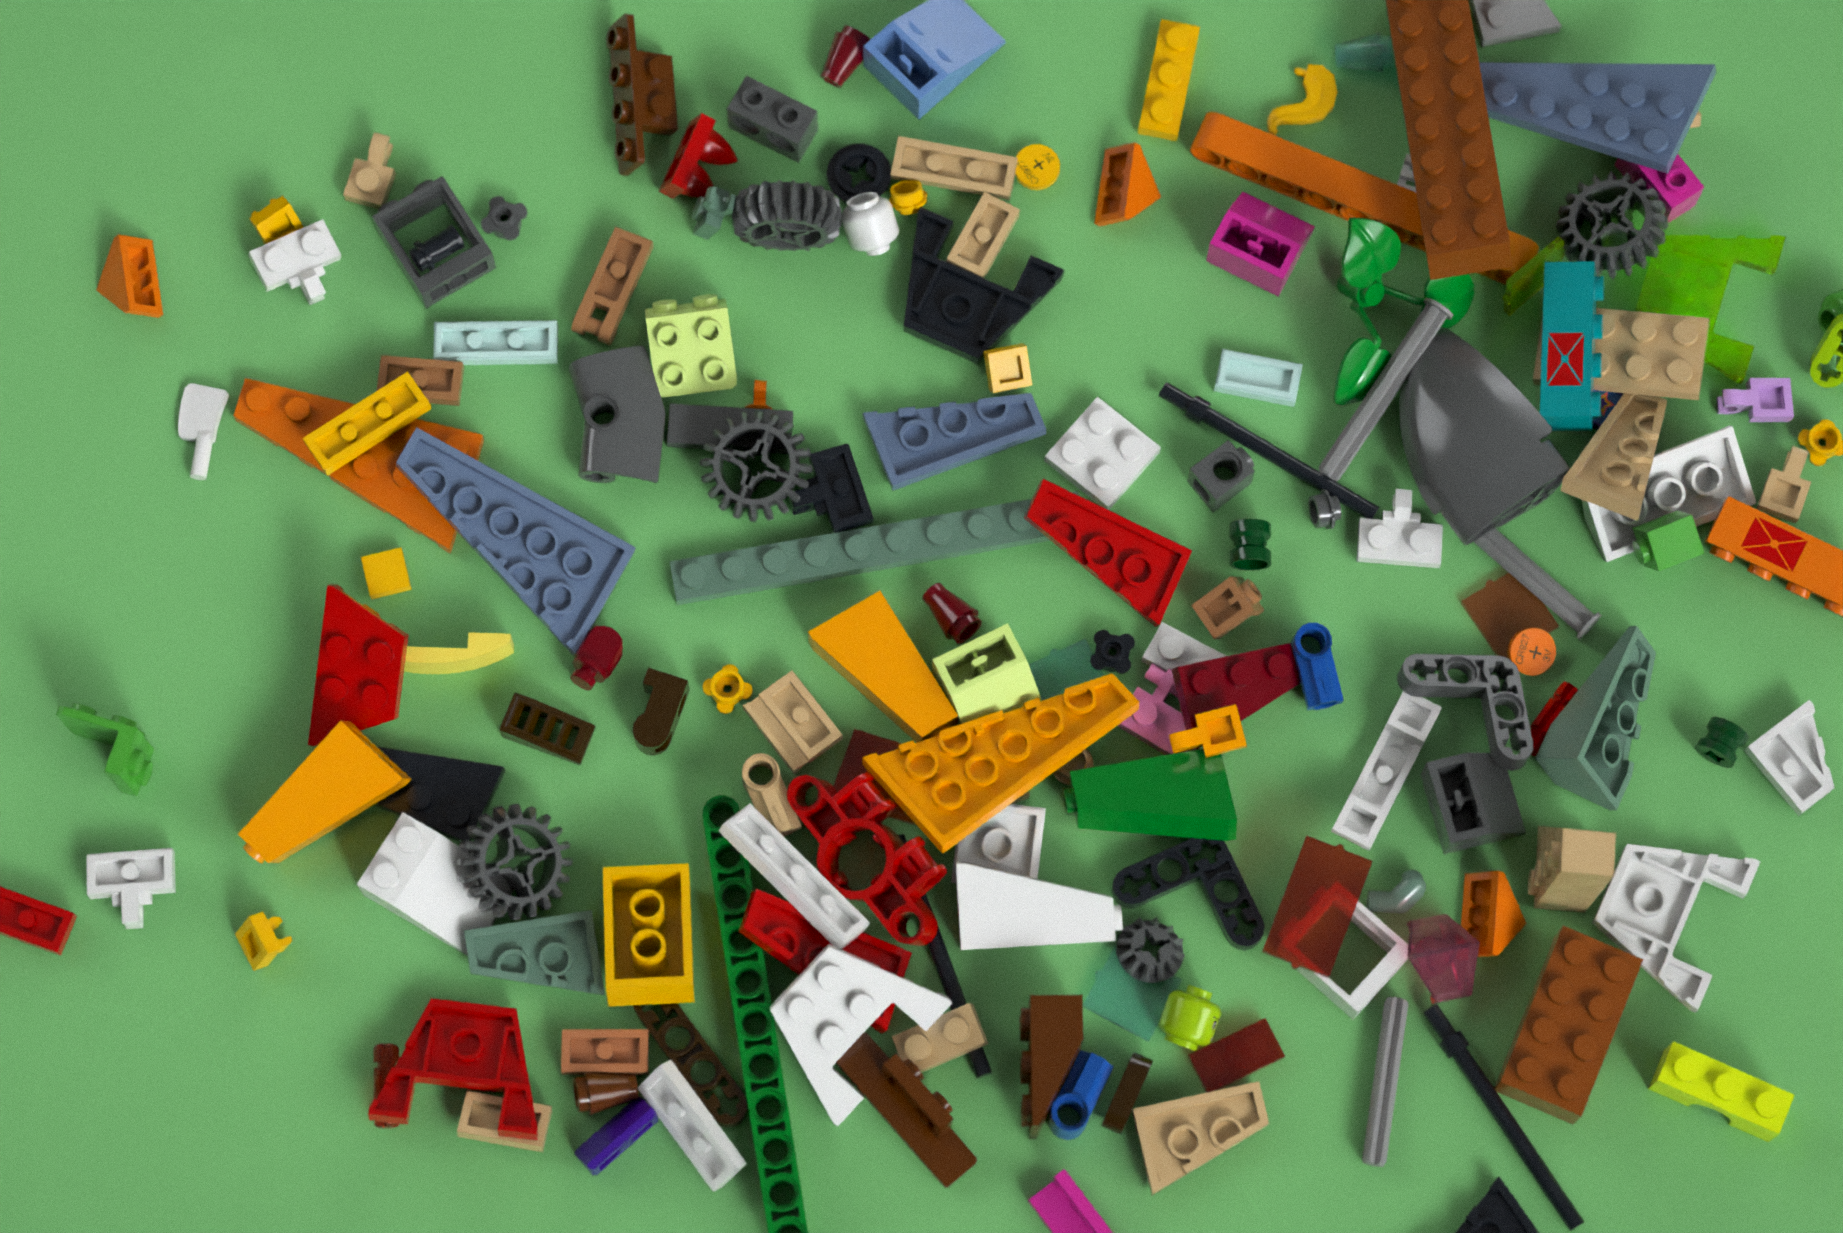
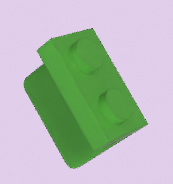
[56,703,154,796]

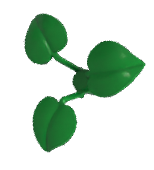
[1334,218,1475,406]

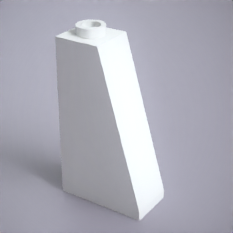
[955,862,1122,950]

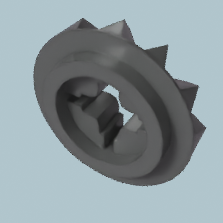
[1116,917,1185,983]

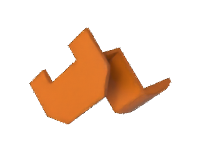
[745,380,772,410]

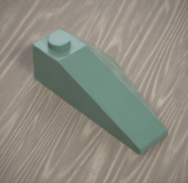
[1535,626,1656,810]

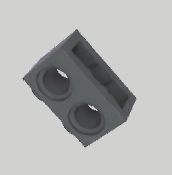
[727,76,818,163]

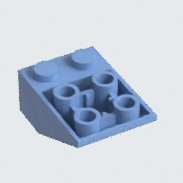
[863,0,1006,120]

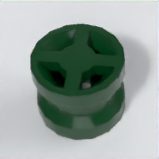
[1695,717,1748,768]

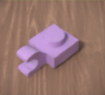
[1716,378,1794,422]

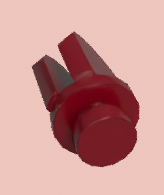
[570,626,623,691]

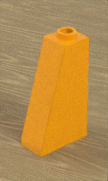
[808,591,958,743]
[238,721,411,864]

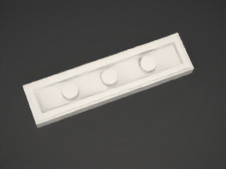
[719,803,870,950]

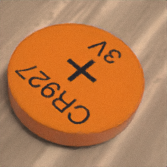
[1508,627,1556,676]

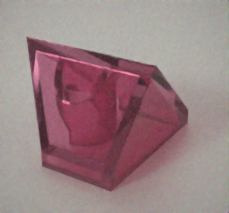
[1407,914,1480,1004]

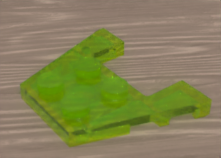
[1634,235,1786,384]

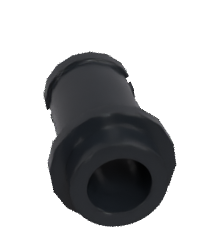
[409,225,465,272]

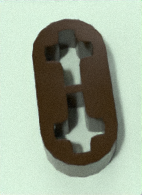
[1101,1052,1154,1135]

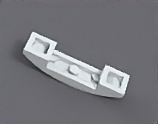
[1331,691,1442,851]

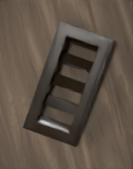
[500,692,596,766]

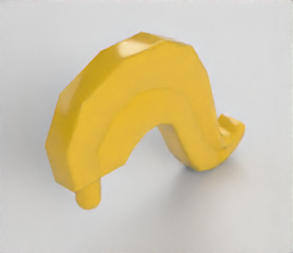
[1267,64,1338,136]

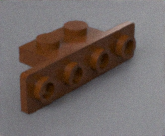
[606,13,678,176]
[835,1033,977,1188]

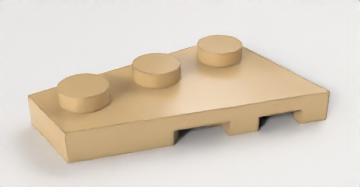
[1132,1081,1269,1195]

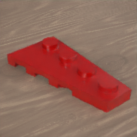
[1024,479,1192,627]
[738,889,912,1034]

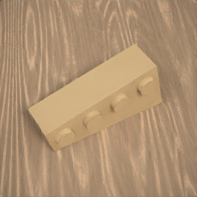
[1528,826,1616,913]

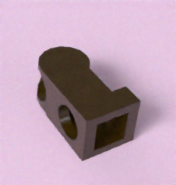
[633,667,690,756]

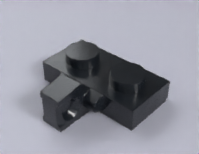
[789,443,874,533]

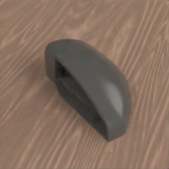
[1399,328,1570,545]

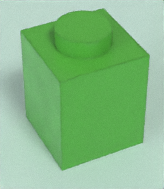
[1632,510,1705,571]

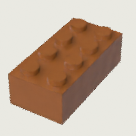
[1494,925,1643,1125]

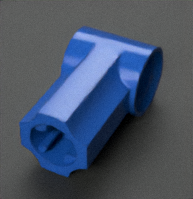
[1291,623,1344,710]
[1048,1050,1114,1140]

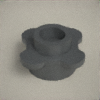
[481,196,528,240]

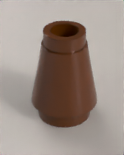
[573,1072,638,1115]

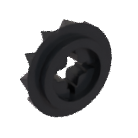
[827,144,891,204]

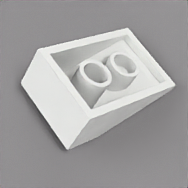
[357,812,515,956]

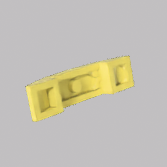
[404,632,514,674]

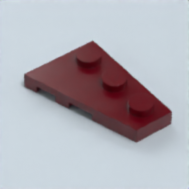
[1171,643,1300,751]

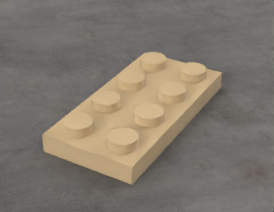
[1533,308,1709,400]

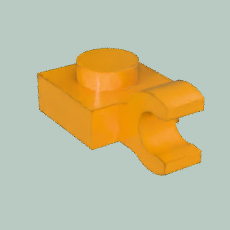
[1169,704,1247,758]

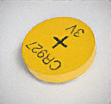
[1015,144,1060,190]

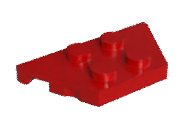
[308,584,409,746]

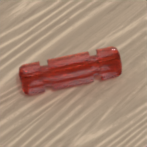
[373,1043,399,1129]

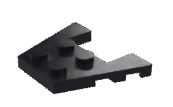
[904,207,1064,364]

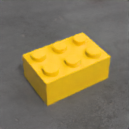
[603,863,695,1007]

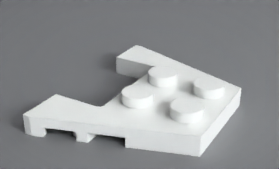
[1592,844,1761,1013]
[770,944,952,1127]

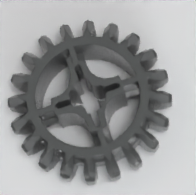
[1556,171,1668,280]
[732,180,842,251]
[700,409,813,522]
[456,804,573,920]

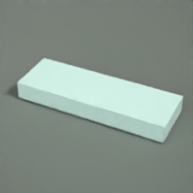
[433,320,558,365]

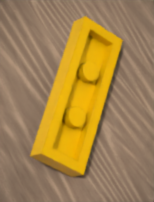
[1138,19,1200,141]
[303,371,432,476]

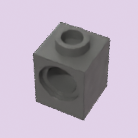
[1187,440,1255,512]

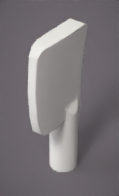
[178,384,229,480]

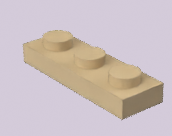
[891,136,1018,200]

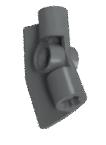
[569,346,665,483]

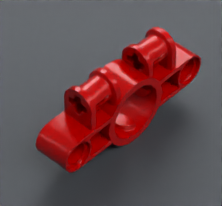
[787,772,947,946]

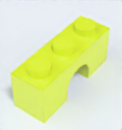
[1648,1041,1795,1142]

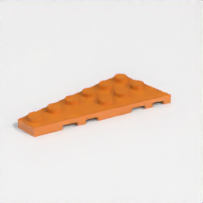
[233,378,484,554]

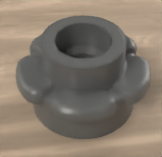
[1309,489,1341,529]

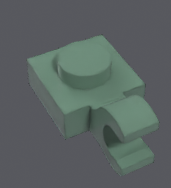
[692,186,737,240]

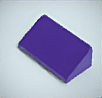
[574,1097,659,1176]

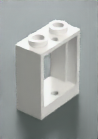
[1276,881,1414,1020]

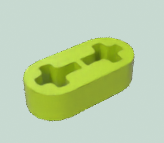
[1810,313,1843,388]

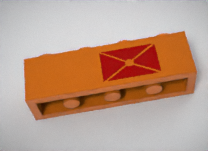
[1704,496,1843,617]

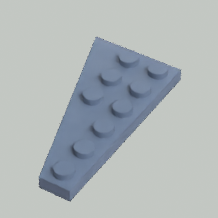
[1479,62,1716,174]
[396,427,636,657]

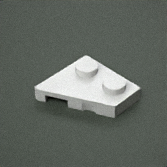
[1744,700,1834,816]

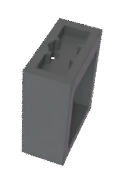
[372,176,496,308]

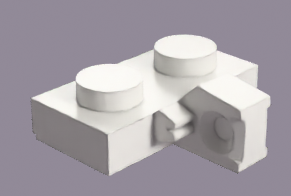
[249,219,341,305]
[1356,489,1443,568]
[86,848,176,930]

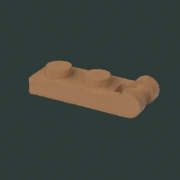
[571,227,654,345]

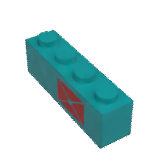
[1540,261,1604,431]

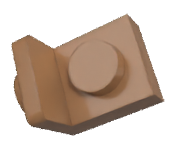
[1191,576,1265,639]

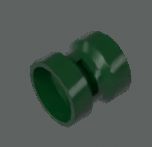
[1229,519,1271,571]

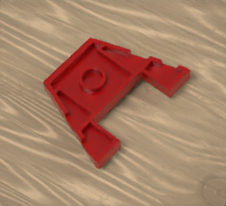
[368,998,538,1140]

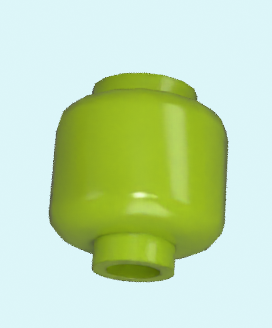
[1158,984,1221,1051]

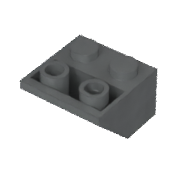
[1420,752,1526,854]

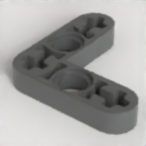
[1397,654,1533,771]

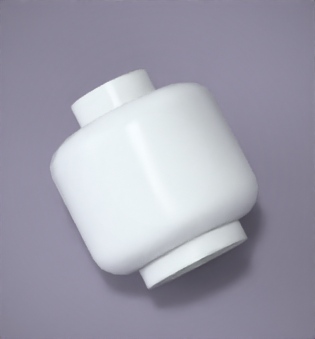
[841,192,899,256]

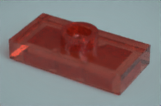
[1188,1018,1285,1093]

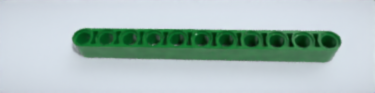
[702,795,808,1233]

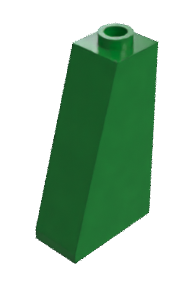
[1063,749,1237,841]

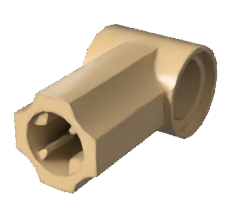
[742,753,802,837]

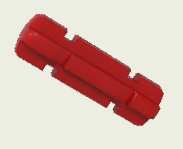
[1530,681,1578,756]

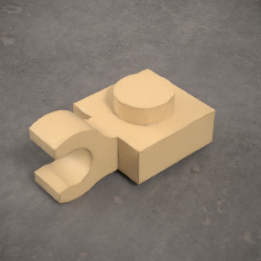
[343,132,396,209]
[1756,446,1811,523]

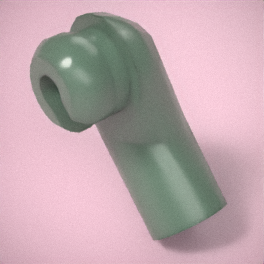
[1367,870,1426,913]

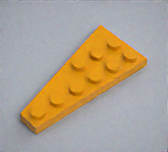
[862,673,1140,854]

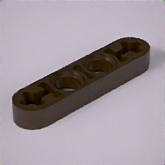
[633,1003,748,1128]

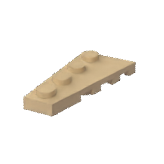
[1561,393,1667,521]

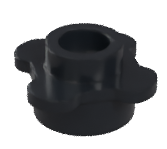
[1090,630,1135,674]

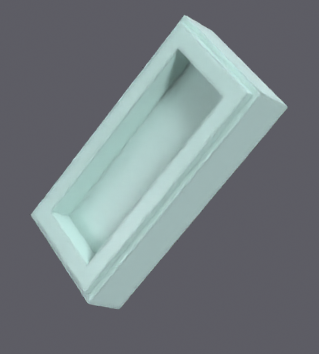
[1214,349,1303,407]

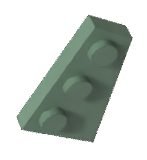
[464,910,605,995]

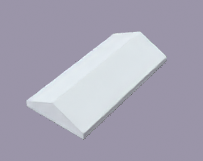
[1582,426,1757,562]

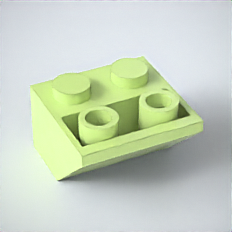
[932,623,1042,725]

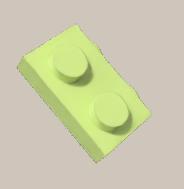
[645,294,737,398]

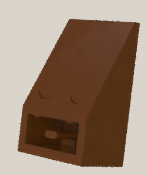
[1019,995,1083,1139]

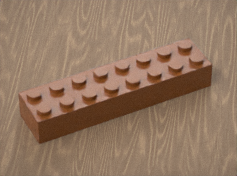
[1385,0,1512,280]

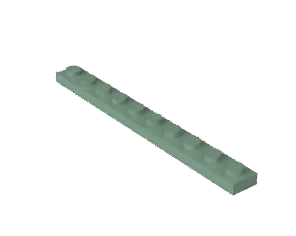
[670,491,1079,605]

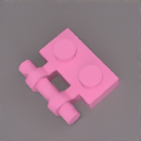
[1117,663,1199,755]

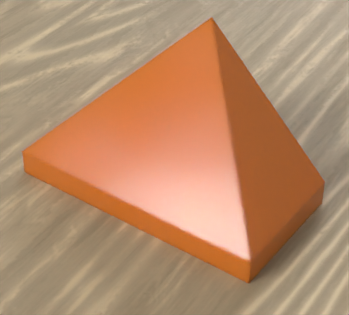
[1094,142,1161,227]
[96,234,163,318]
[1458,870,1527,958]

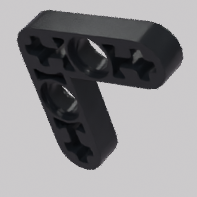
[1112,838,1265,950]

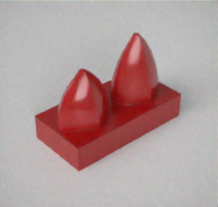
[658,113,738,199]

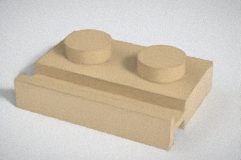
[743,670,843,774]

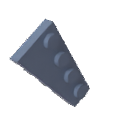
[863,393,1046,491]

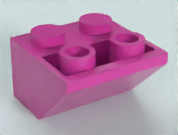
[1206,192,1315,297]

